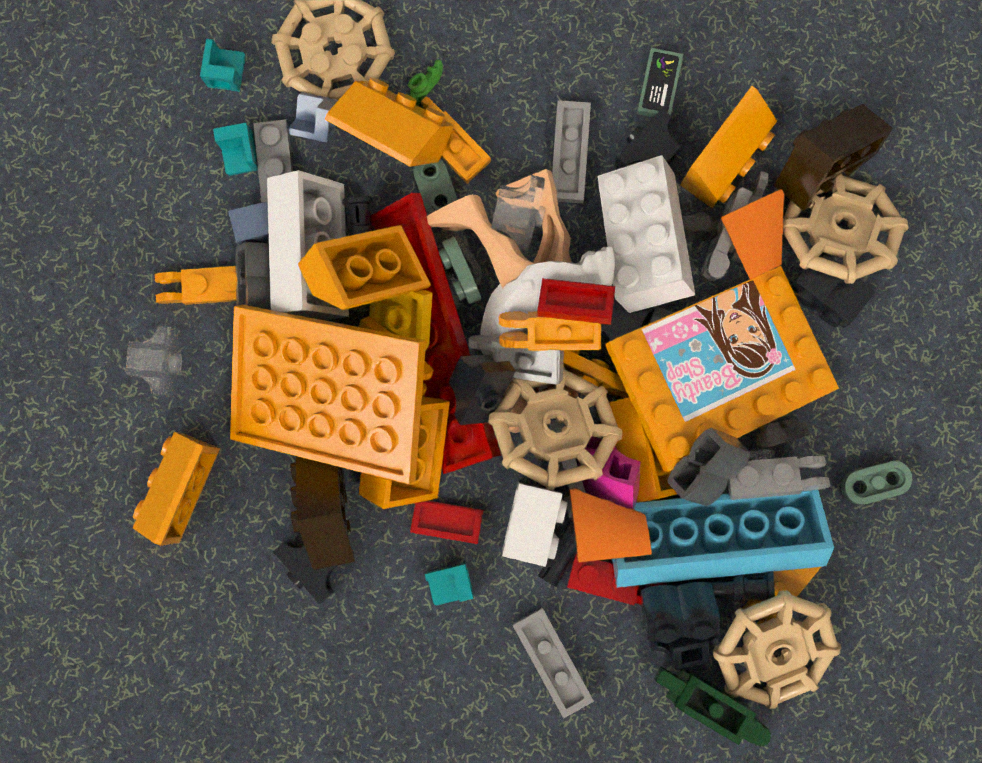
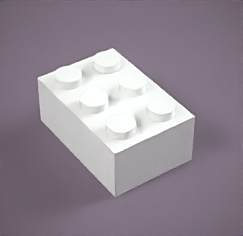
[502,482,567,567]

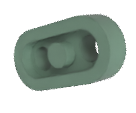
[413,159,457,215]
[439,237,481,304]
[841,461,912,505]

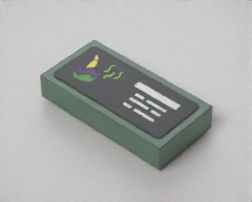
[637,48,683,117]

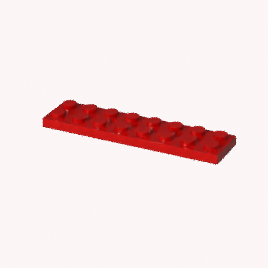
[371,193,501,474]

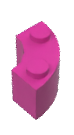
[577,436,641,509]

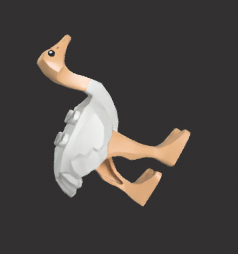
[426,169,615,433]

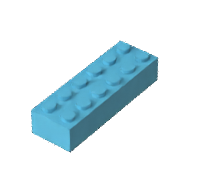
[612,490,834,588]

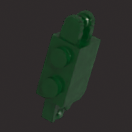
[654,666,772,747]

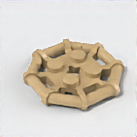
[271,0,395,100]
[783,173,909,284]
[488,366,622,491]
[713,590,841,709]

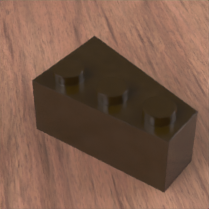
[774,104,893,211]
[290,456,355,570]

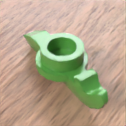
[408,60,443,106]

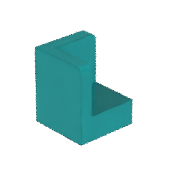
[200,39,246,92]
[213,123,258,176]
[424,562,474,605]

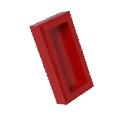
[537,278,616,325]
[410,500,483,544]

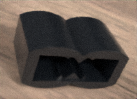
[791,252,875,328]
[641,582,720,643]

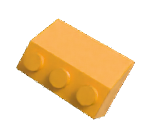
[325,78,454,167]
[680,86,777,208]
[298,225,431,310]
[359,396,450,509]
[609,397,677,503]
[133,432,220,546]

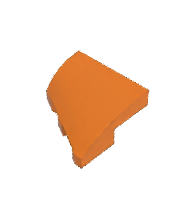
[721,189,784,280]
[569,488,652,562]

